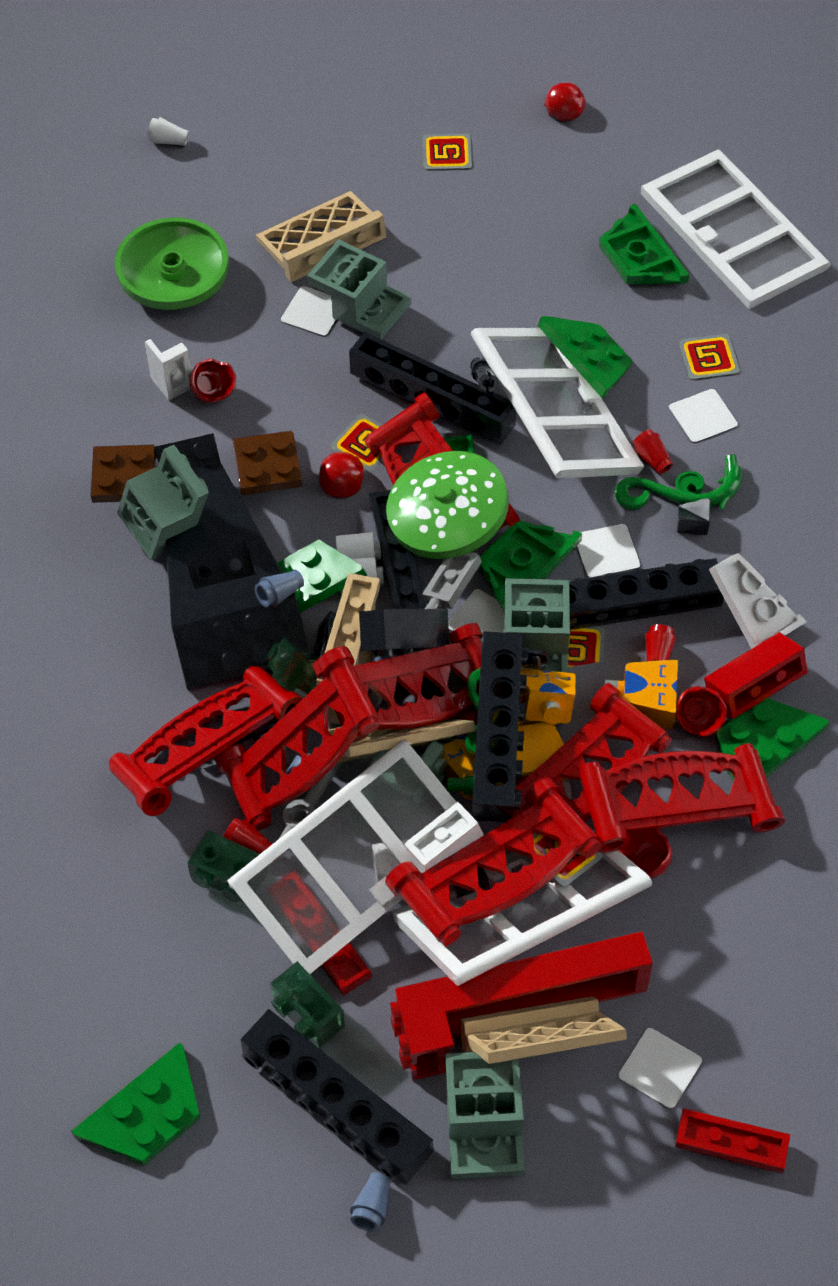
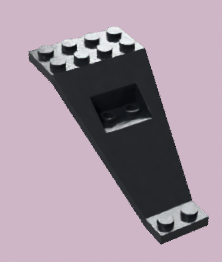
[155,433,311,689]

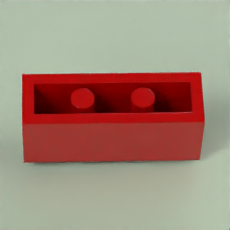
[704,632,808,719]

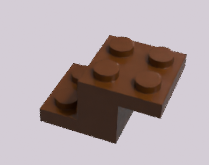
[232,431,302,495]
[91,444,158,503]

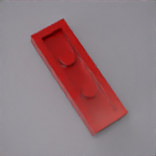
[675,1108,791,1174]

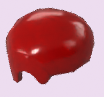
[544,82,586,121]
[189,358,237,404]
[319,452,364,497]
[675,686,727,737]
[619,828,673,879]

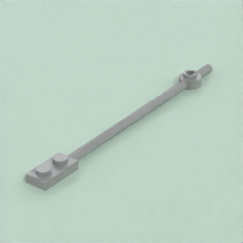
[276,552,481,861]

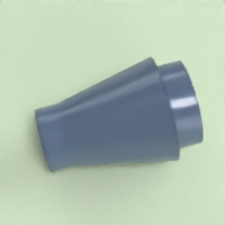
[255,570,304,607]
[350,1172,391,1232]

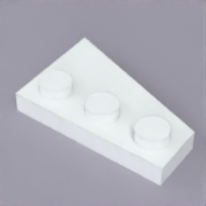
[709,553,807,649]

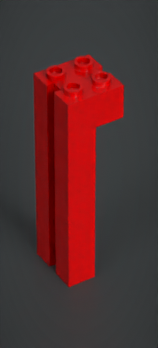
[390,931,653,1081]

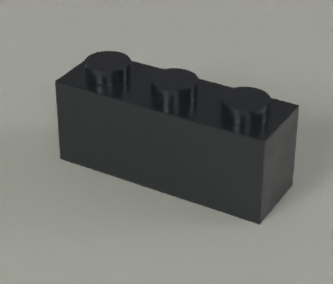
[359,609,450,657]

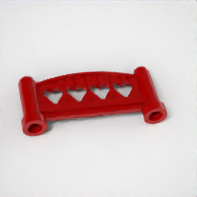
[364,392,520,531]
[312,623,503,742]
[214,646,380,830]
[109,666,303,816]
[494,683,672,834]
[579,743,785,853]
[385,777,601,946]

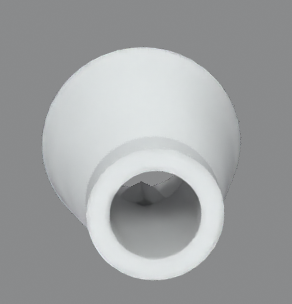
[147,117,189,146]

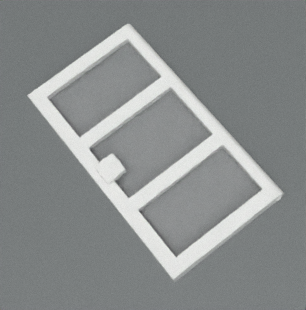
[641,149,831,309]
[471,328,644,478]
[227,739,457,978]
[393,825,652,986]

